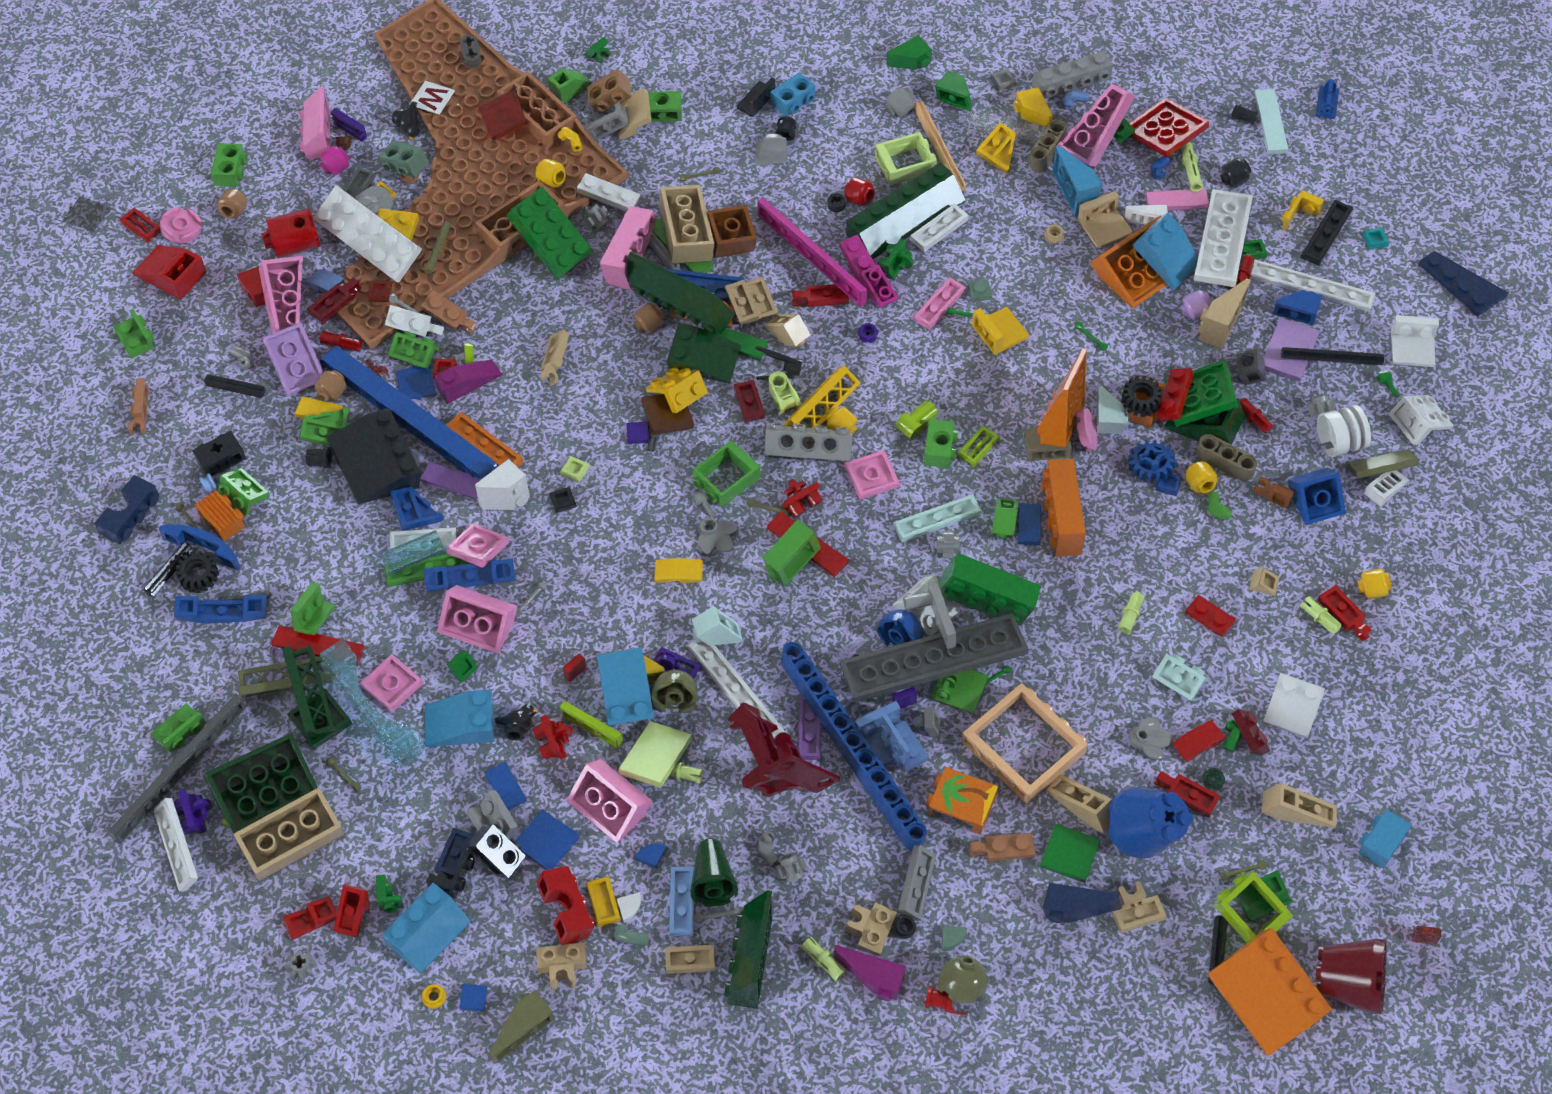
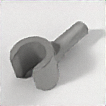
[693,492,716,518]

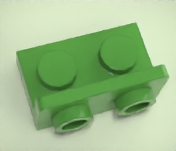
[113,309,155,359]
[388,331,440,369]
[218,467,269,516]
[290,582,335,635]
[151,703,206,753]

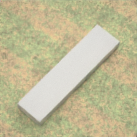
[154,798,198,891]

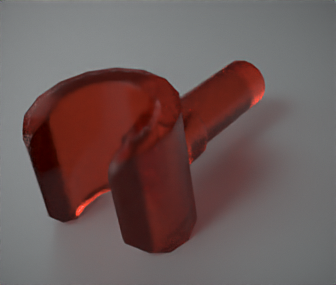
[365,359,388,378]

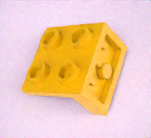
[972,307,1029,355]

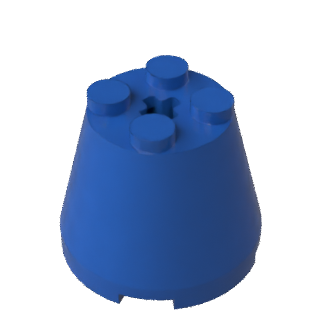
[1108,787,1193,859]

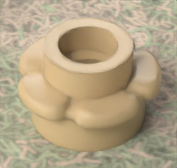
[1044,224,1064,244]

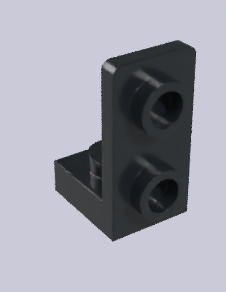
[426,848,475,898]

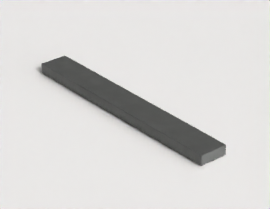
[108,693,246,844]

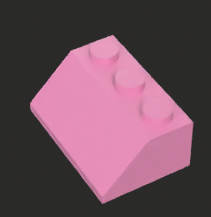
[300,87,330,159]
[437,585,518,653]
[566,759,652,843]

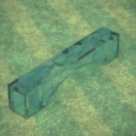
[319,639,424,766]

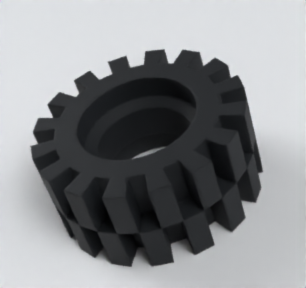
[1121,376,1162,417]
[176,551,219,593]

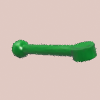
[947,307,989,317]
[1074,322,1108,351]
[986,665,1011,684]

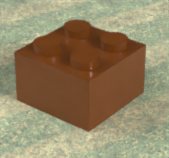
[707,205,757,258]

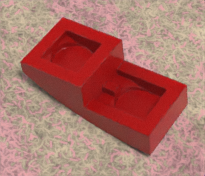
[1172,720,1226,763]
[283,896,337,940]

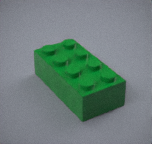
[506,186,594,280]
[939,553,1041,626]

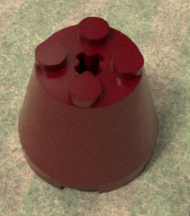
[1316,939,1387,1014]

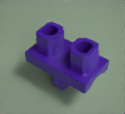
[173,789,212,835]

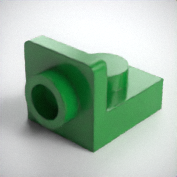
[376,875,404,913]

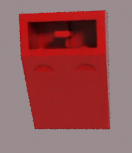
[132,245,207,300]

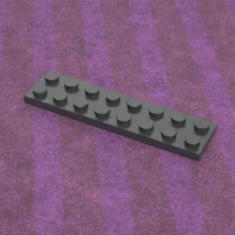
[840,613,1029,703]

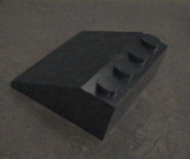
[327,408,421,505]

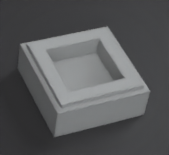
[990,69,1017,91]

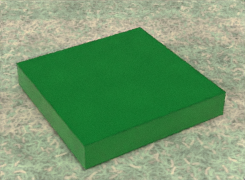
[1040,823,1101,883]

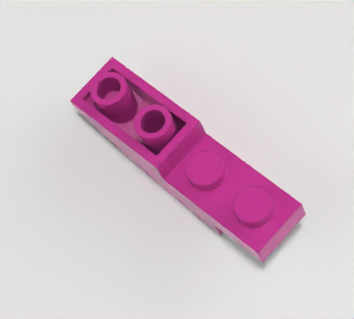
[839,235,899,308]

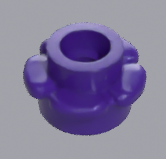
[858,323,878,343]
[656,650,678,671]

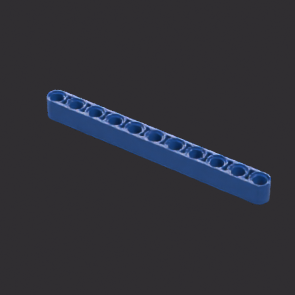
[319,346,498,480]
[781,642,927,851]

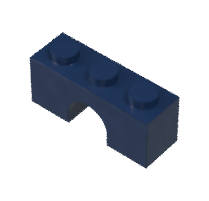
[94,475,159,544]

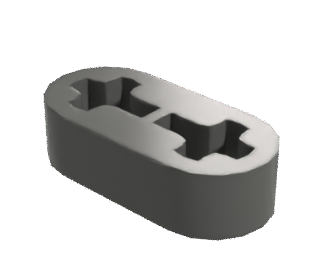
[460,34,481,68]

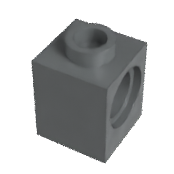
[1237,348,1266,385]

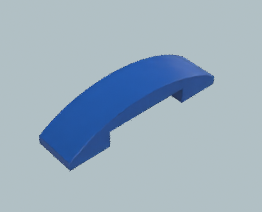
[159,524,240,570]
[424,558,516,591]
[174,595,267,624]

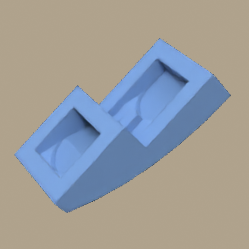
[304,269,345,293]

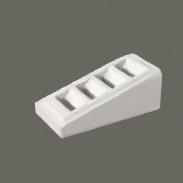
[1124,205,1168,225]
[1364,470,1409,507]

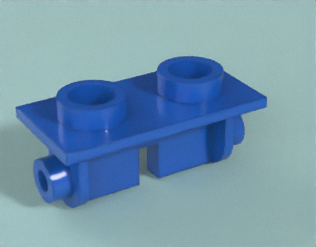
[1315,79,1339,119]

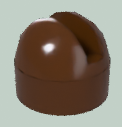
[336,136,352,150]

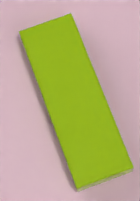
[560,701,623,748]

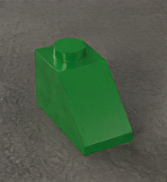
[886,35,932,70]
[935,71,972,111]

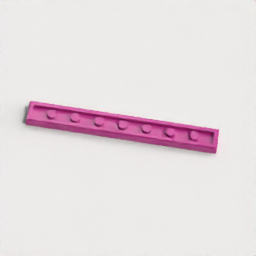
[757,198,867,307]

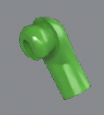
[1208,492,1232,520]

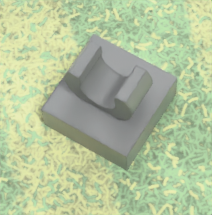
[915,707,940,737]

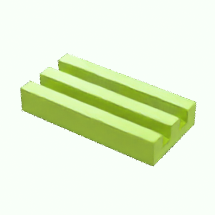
[957,425,1000,467]

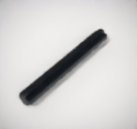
[1281,347,1385,365]

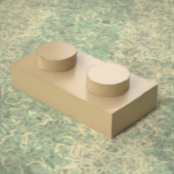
[665,945,715,974]

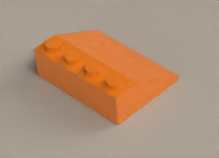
[1090,215,1168,308]
[1037,348,1087,447]
[1207,928,1333,1056]

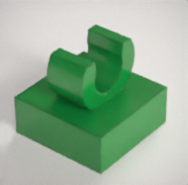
[585,37,611,63]
[447,650,478,682]

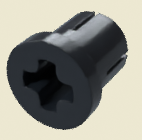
[305,447,333,468]

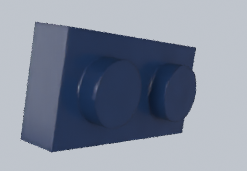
[435,828,475,878]

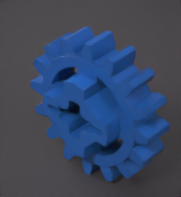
[1128,439,1176,483]

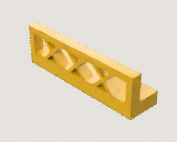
[783,365,861,439]

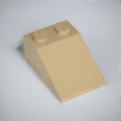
[1197,279,1251,349]

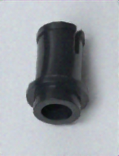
[1231,104,1258,124]

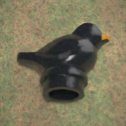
[392,101,420,139]
[495,704,538,741]

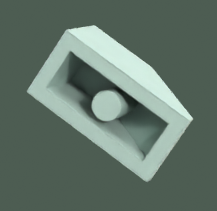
[1097,387,1128,434]
[692,606,743,646]

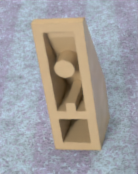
[1046,774,1112,834]
[1262,783,1337,828]

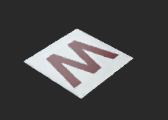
[409,81,455,115]

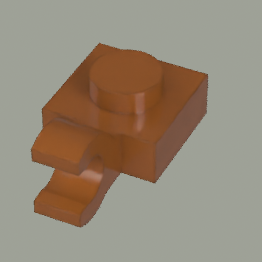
[1254,477,1294,509]

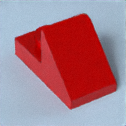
[333,884,370,937]

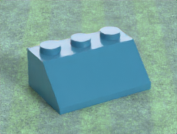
[382,883,471,974]

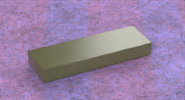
[1348,449,1418,479]

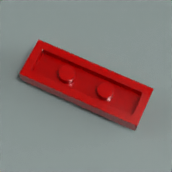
[1157,368,1194,421]

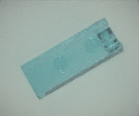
[380,530,445,575]

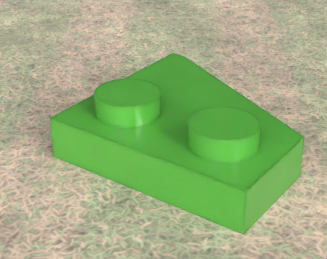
[299,407,349,446]

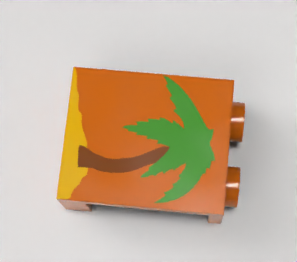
[925,767,998,835]

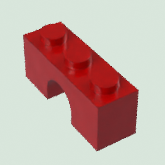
[536,866,594,945]

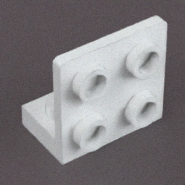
[1391,315,1439,367]
[1389,395,1453,445]
[893,575,960,636]

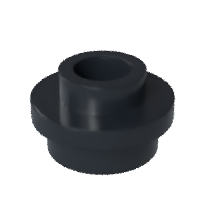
[892,915,916,939]

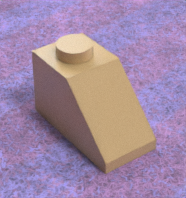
[763,314,811,348]

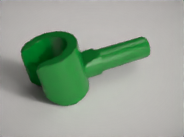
[1376,371,1400,398]

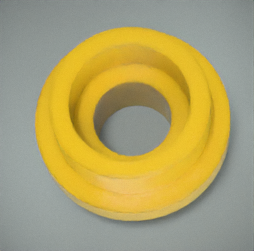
[421,984,446,1009]

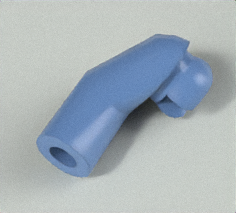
[1061,90,1089,110]

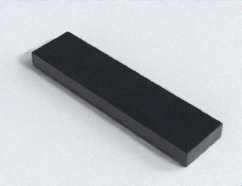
[1300,200,1353,266]

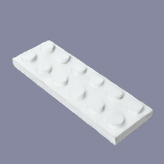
[313,185,422,283]
[1194,189,1253,287]

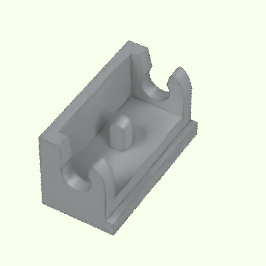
[584,102,629,140]

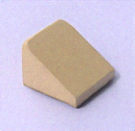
[1249,567,1279,596]

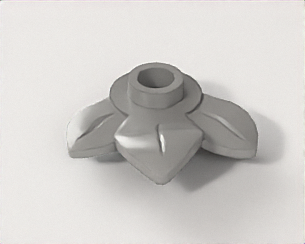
[698,517,737,555]
[1129,718,1174,760]

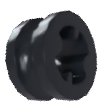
[828,193,845,212]

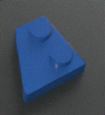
[390,487,443,531]

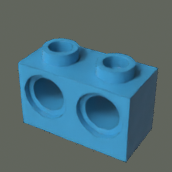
[770,72,815,116]

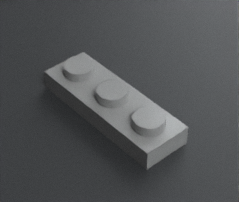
[898,845,936,921]

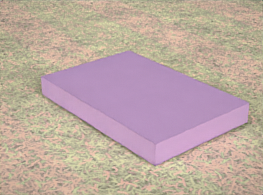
[1264,318,1320,382]
[262,322,324,397]

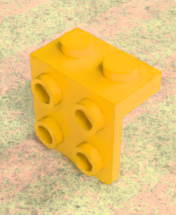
[645,367,708,413]

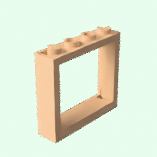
[961,683,1088,804]

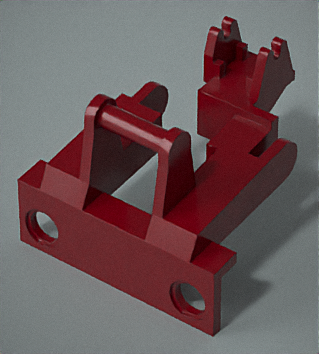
[727,702,841,797]

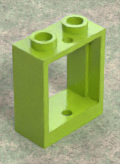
[1213,871,1293,943]

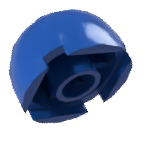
[877,609,923,646]

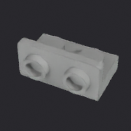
[467,790,518,847]

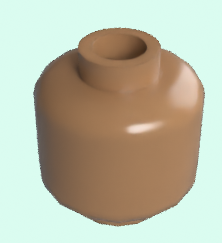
[217,189,247,219]
[634,303,665,334]
[315,370,347,402]

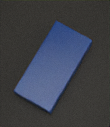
[1018,503,1041,545]
[484,762,527,810]

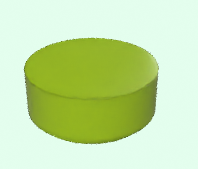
[464,343,474,364]

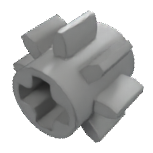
[584,204,609,229]
[1307,394,1336,419]
[937,531,960,558]
[775,852,807,882]
[285,950,317,983]

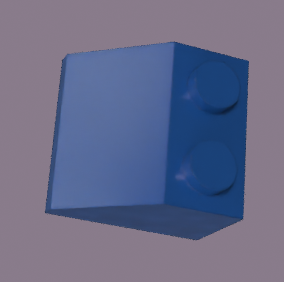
[1288,467,1346,525]

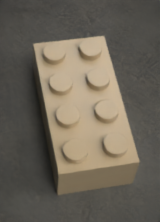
[659,185,714,263]
[233,788,344,881]

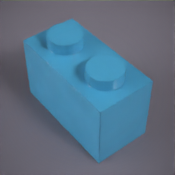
[1358,810,1412,869]

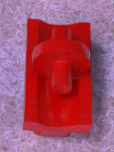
[781,479,822,518]
[533,715,573,760]

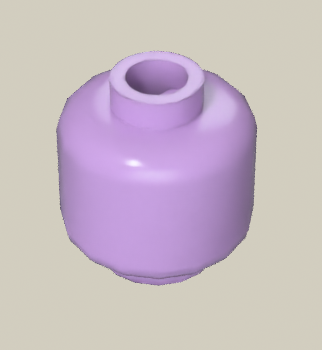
[1180,290,1212,320]

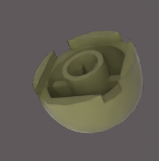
[652,670,698,713]
[937,956,988,1003]

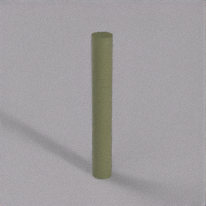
[424,221,451,274]

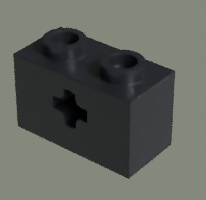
[192,431,246,477]

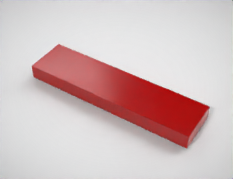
[767,512,849,577]
[271,625,365,667]

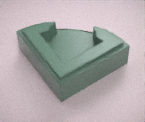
[942,926,967,951]

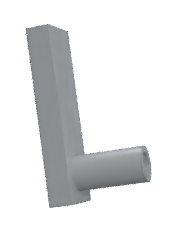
[903,581,956,649]

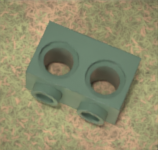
[379,140,429,178]

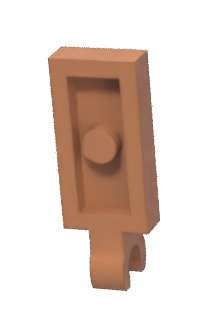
[421,290,476,334]
[128,378,149,435]
[969,833,1036,862]

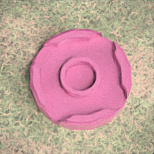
[160,208,201,243]
[1076,408,1097,451]

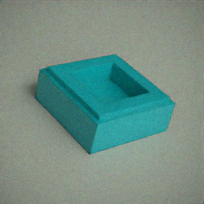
[1362,228,1389,250]

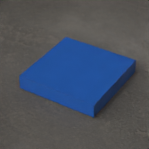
[515,809,580,870]

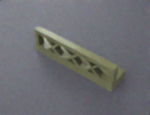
[238,655,333,698]

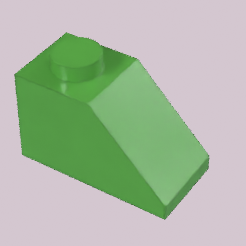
[992,498,1019,538]

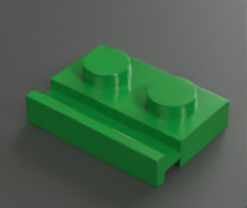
[1236,870,1293,922]

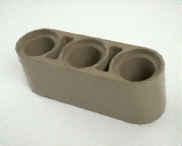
[1030,120,1067,173]
[1196,434,1257,481]

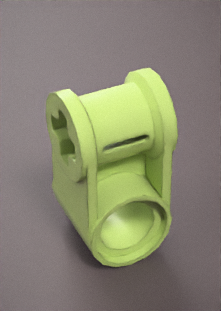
[769,371,801,414]

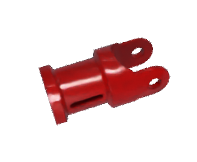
[925,985,967,1015]

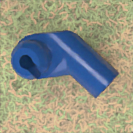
[1150,156,1170,180]

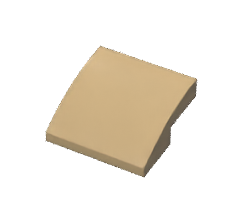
[618,87,652,140]
[725,277,778,324]

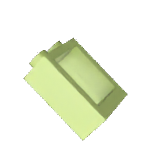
[875,132,937,186]

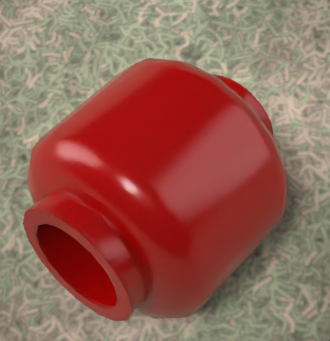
[844,177,875,206]

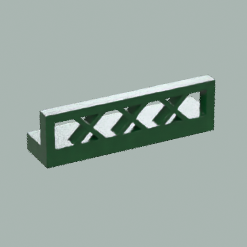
[282,646,336,739]

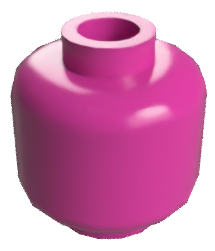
[320,146,350,175]

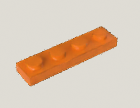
[446,412,524,467]

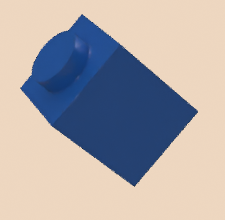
[1273,290,1322,325]

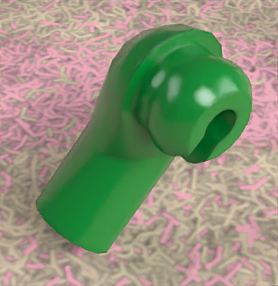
[1223,719,1242,753]

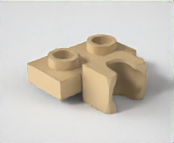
[1112,881,1167,934]
[844,902,897,956]
[536,942,587,990]

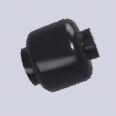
[1220,158,1252,188]

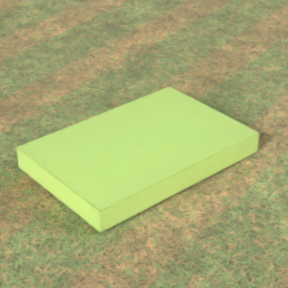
[619,721,692,788]

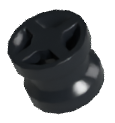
[775,116,797,141]

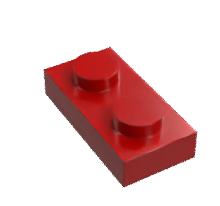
[1185,594,1236,637]

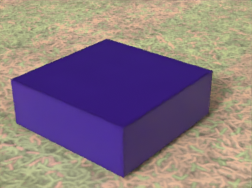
[626,421,649,444]
[892,687,917,709]

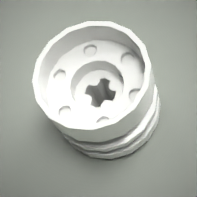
[1317,405,1371,458]

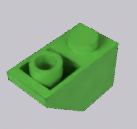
[548,68,592,103]

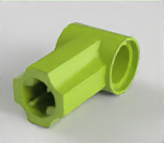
[895,401,939,440]

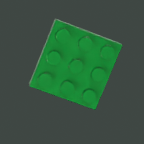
[1164,359,1238,427]

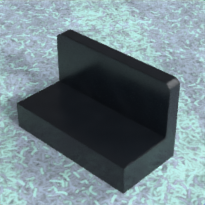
[737,77,775,117]

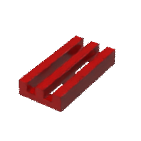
[119,207,161,243]

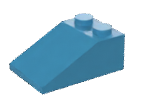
[1052,146,1103,216]
[1132,212,1198,290]
[597,647,654,726]
[425,689,495,747]

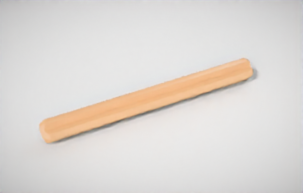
[913,101,966,191]

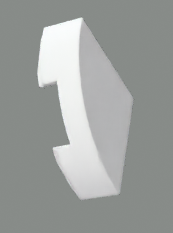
[617,892,641,923]

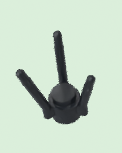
[755,346,803,380]

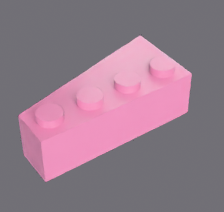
[1057,84,1136,167]
[599,206,657,290]
[259,256,303,333]

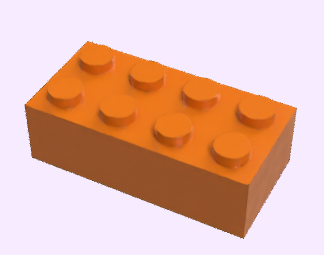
[1041,458,1086,557]

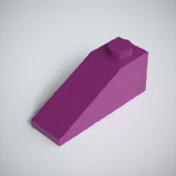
[434,360,503,404]
[834,945,906,1001]

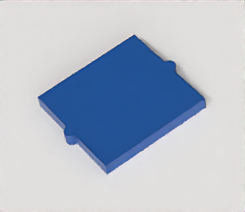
[396,365,435,400]

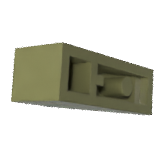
[489,990,555,1064]

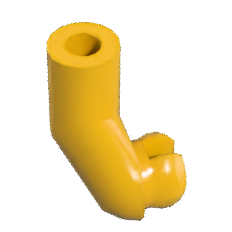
[558,127,582,152]

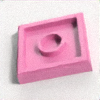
[844,450,900,500]
[446,523,509,568]
[359,654,424,713]

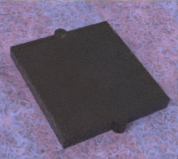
[63,196,111,232]

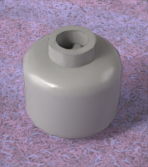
[886,88,915,117]

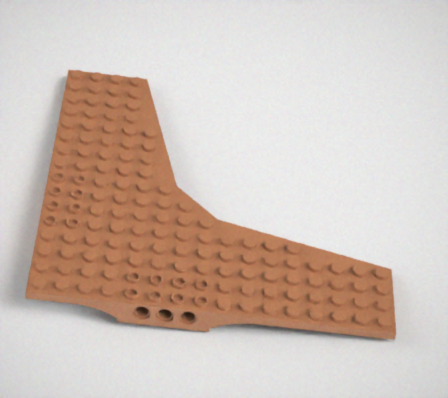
[321,0,629,350]

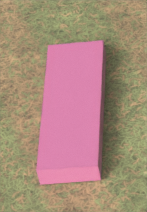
[1145,189,1209,211]
[913,277,966,330]

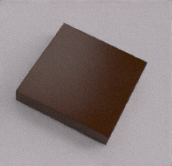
[641,394,694,435]

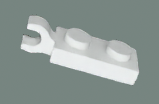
[384,305,444,337]

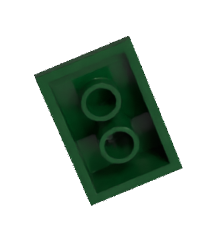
[667,323,741,383]
[1165,398,1245,445]

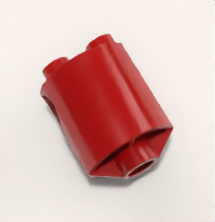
[261,208,321,259]

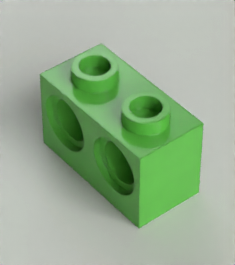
[211,143,247,187]

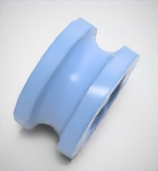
[199,473,218,495]

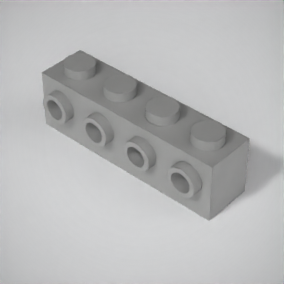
[1032,51,1113,99]

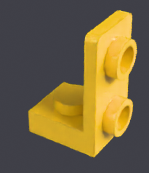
[1281,190,1324,231]

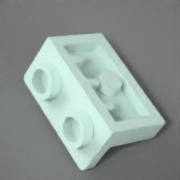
[1152,653,1208,701]

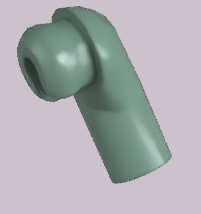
[614,924,649,946]

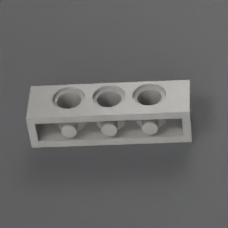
[764,422,853,461]

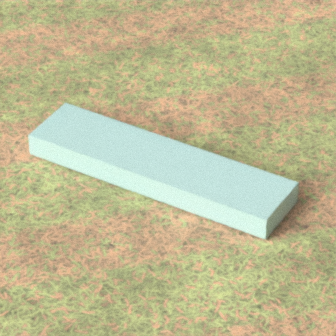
[1254,89,1288,154]
[893,494,982,543]

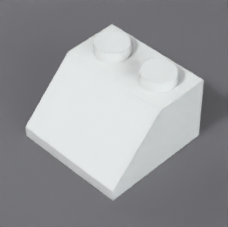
[475,459,530,510]
[1263,673,1325,738]

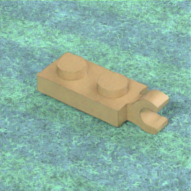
[540,329,569,386]

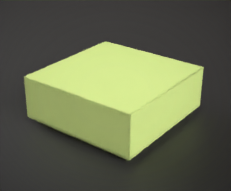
[560,456,590,483]

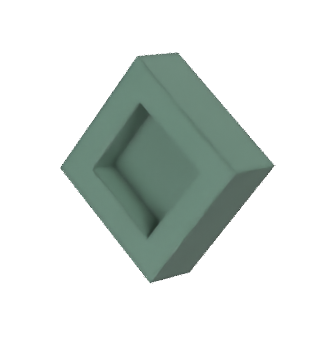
[967,279,992,302]

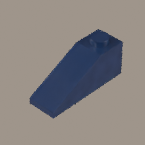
[1043,882,1123,923]

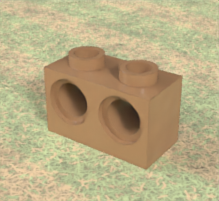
[587,69,632,113]

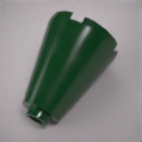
[690,838,738,907]

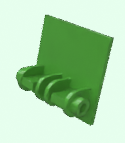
[931,670,989,714]

